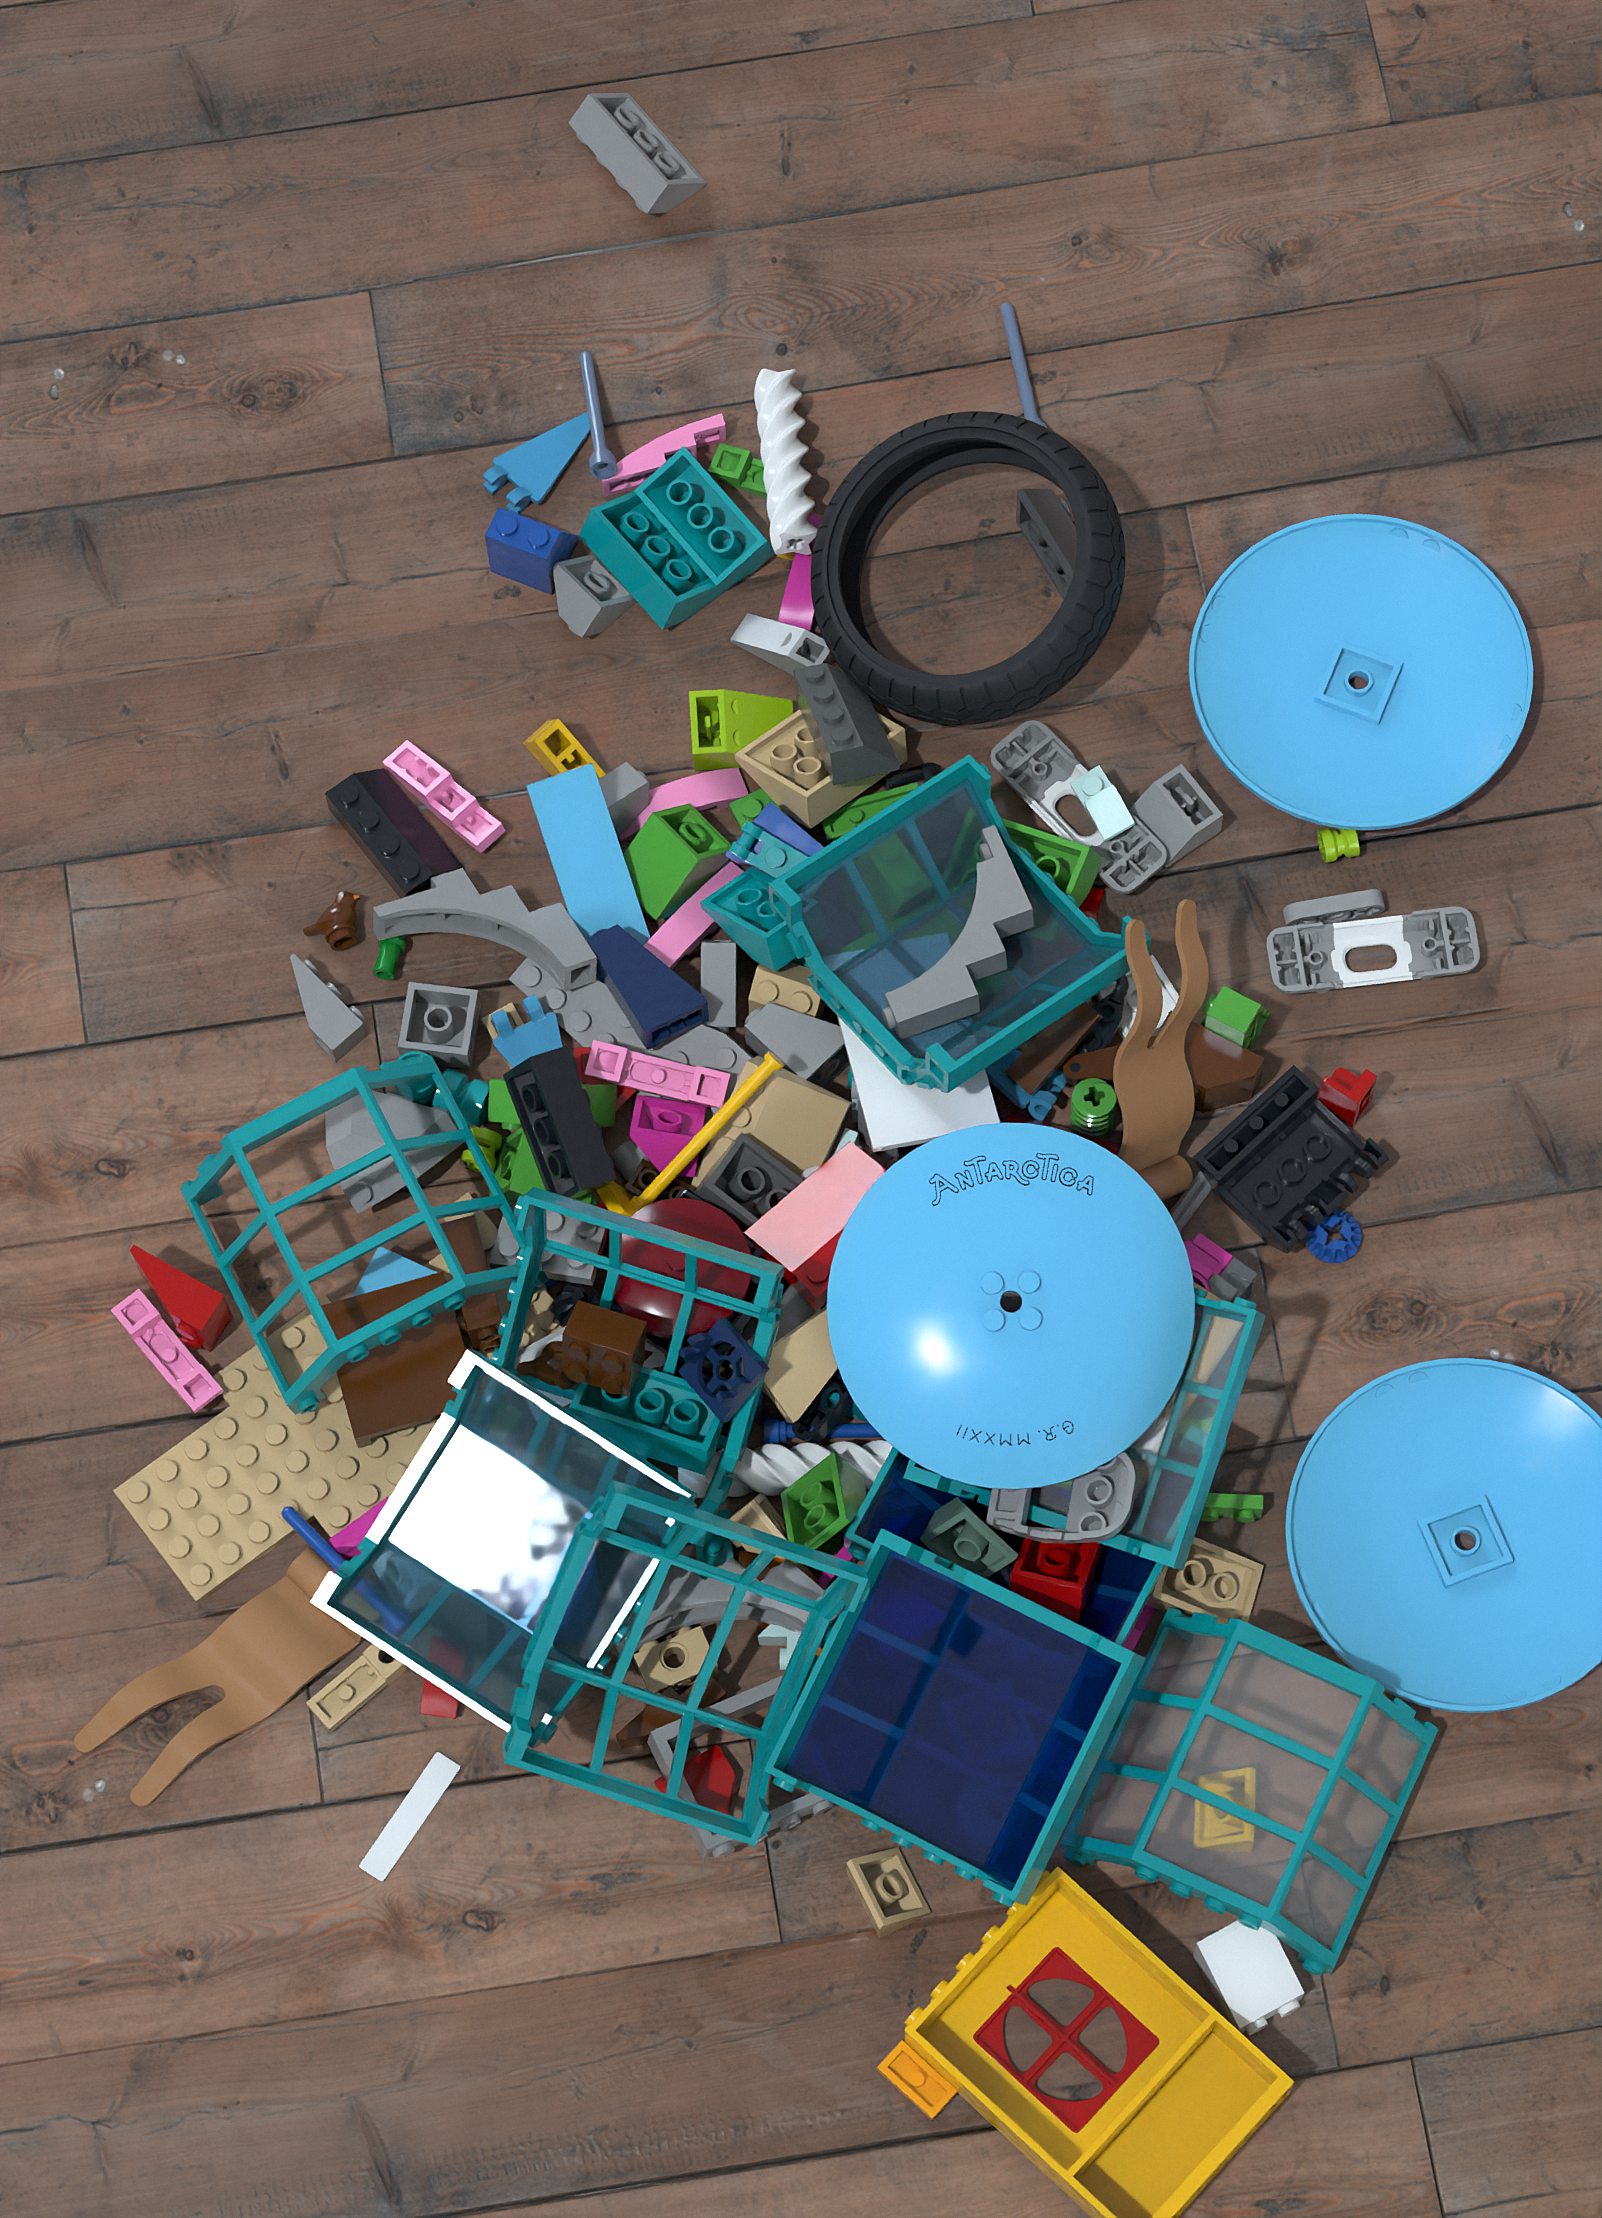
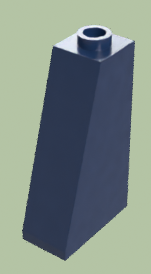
[587,924,709,1050]

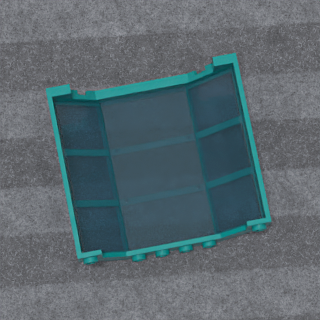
[769,754,1151,1093]
[310,1350,697,1749]

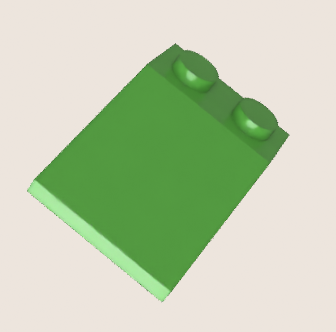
[780,1451,867,1564]

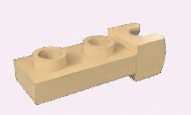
[306,1644,407,1733]

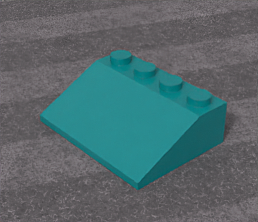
[578,491,745,630]

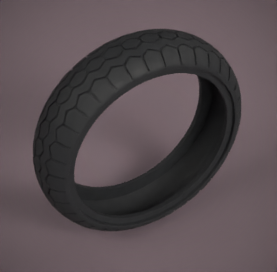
[810,411,1126,725]

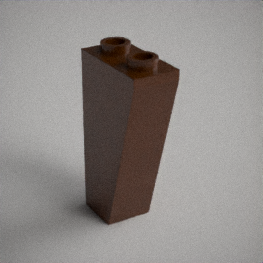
[440,1215,503,1353]

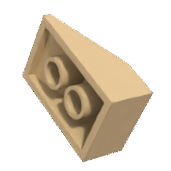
[1134,1532,1264,1624]

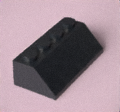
[325,768,465,899]
[503,1046,617,1199]

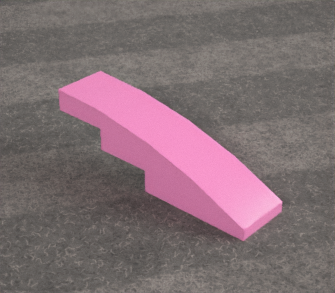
[601,413,726,497]
[383,740,505,853]
[644,861,744,970]

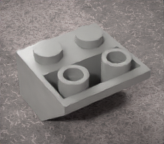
[1128,763,1223,868]

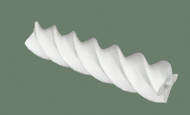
[754,369,818,555]
[678,1440,896,1498]

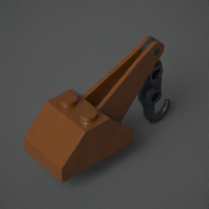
[1063,975,1264,1113]

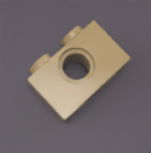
[633,1626,719,1694]

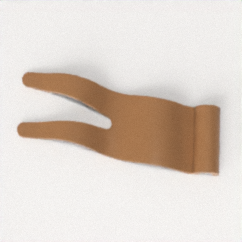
[1113,899,1209,1201]
[74,1547,382,1808]

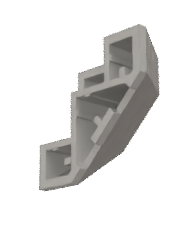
[325,1090,464,1213]

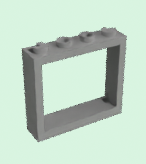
[647,1675,838,1860]

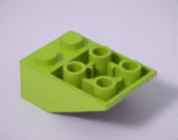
[689,689,793,771]

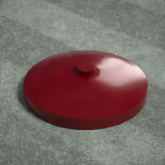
[607,1198,752,1339]

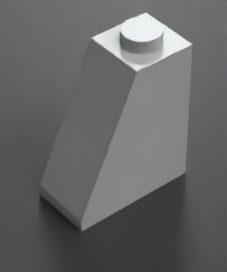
[598,762,650,836]
[701,939,739,1033]

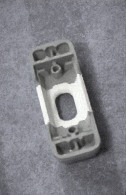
[990,720,1167,894]
[1266,906,1480,994]

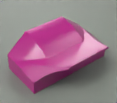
[329,1497,389,1560]

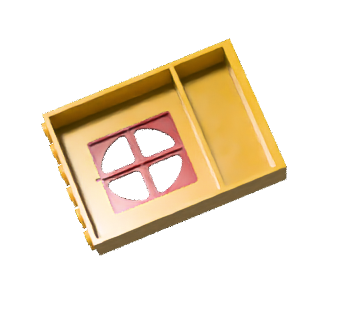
[904,1866,1294,2218]

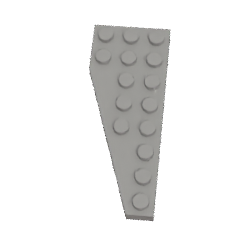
[509,957,754,1156]

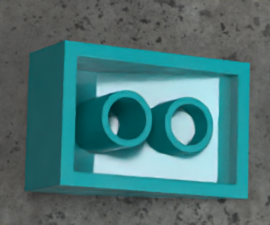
[700,866,827,972]

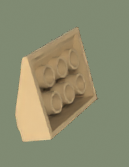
[734,709,908,829]
[691,1056,851,1188]

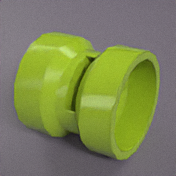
[1317,828,1360,863]
[460,1127,503,1173]

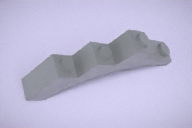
[373,868,597,992]
[611,1557,843,1658]

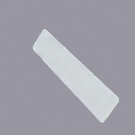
[359,1752,460,1881]

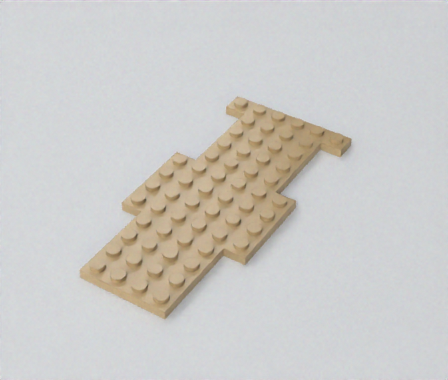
[113,1192,562,1604]

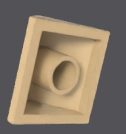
[846,1847,931,1939]

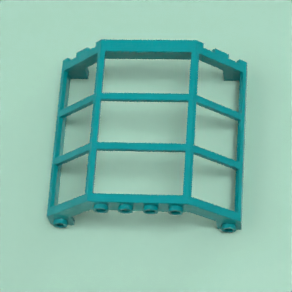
[180,1055,549,1415]
[453,1187,784,1547]
[502,1479,870,1846]

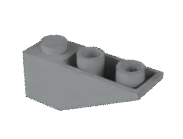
[730,613,835,676]
[290,953,367,1063]

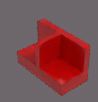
[1318,1067,1377,1128]

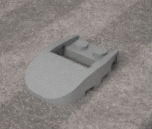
[986,1451,1137,1543]

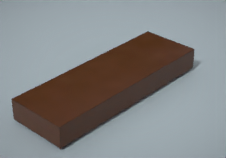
[1005,1001,1103,1096]

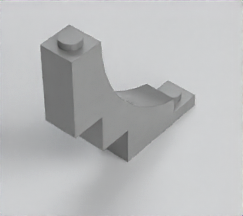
[882,825,1034,1040]

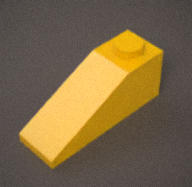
[523,718,606,779]

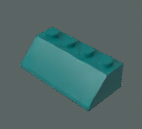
[634,446,775,588]
[568,1366,724,1475]

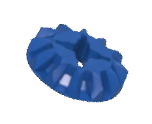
[1305,1209,1362,1264]

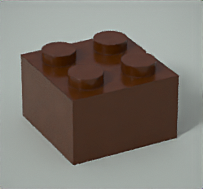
[561,1300,647,1397]

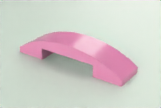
[618,768,749,844]
[585,1040,731,1108]
[111,1289,224,1413]

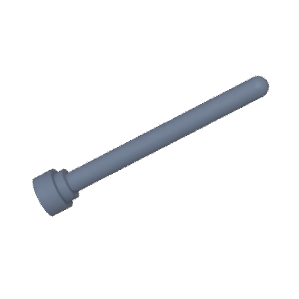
[1000,302,1048,428]
[579,351,617,480]

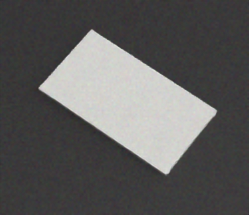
[822,934,1000,1152]

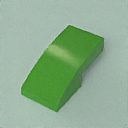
[708,443,767,499]

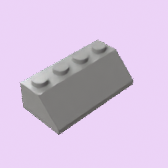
[568,93,707,214]

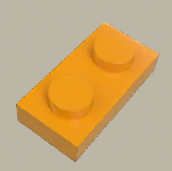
[877,2040,958,2121]

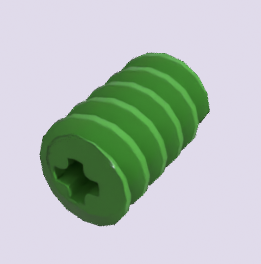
[1070,1078,1117,1139]

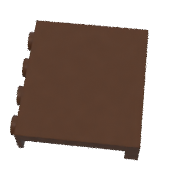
[321,1271,485,1448]

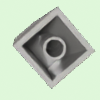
[744,1002,850,1089]

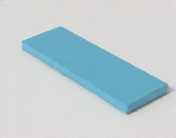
[526,763,650,981]

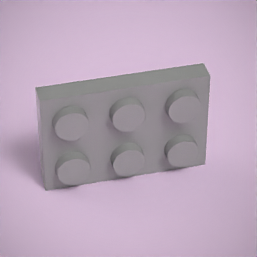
[488,1201,609,1286]

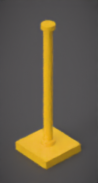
[597,1051,784,1217]

